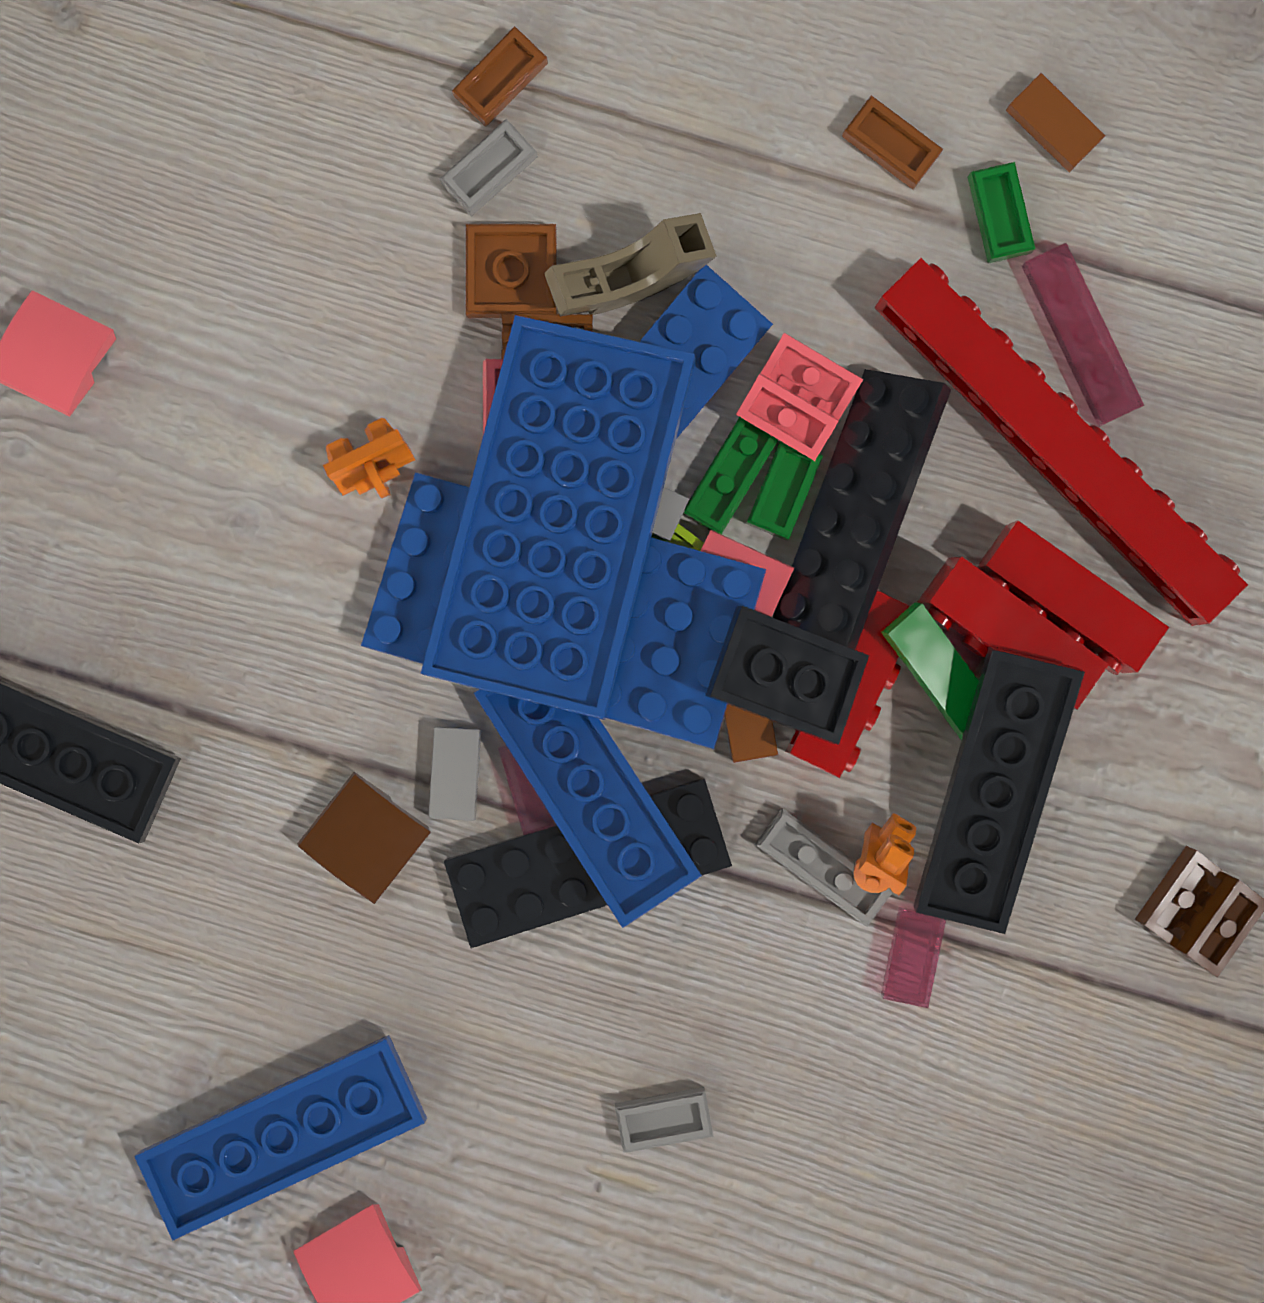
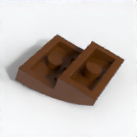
[297,772,431,904]
[1134,845,1264,978]

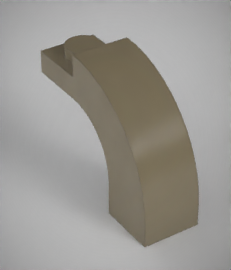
[544,213,717,317]

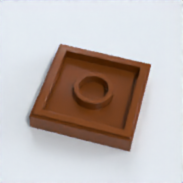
[466,224,557,318]

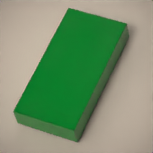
[967,162,1036,263]
[746,441,823,541]

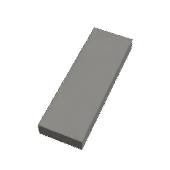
[756,808,893,927]

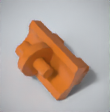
[323,418,415,499]
[854,813,917,896]

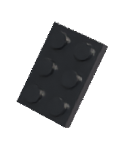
[705,606,869,745]

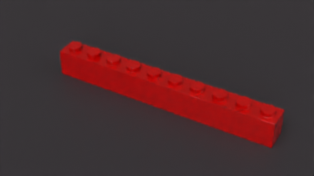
[874,258,1248,626]

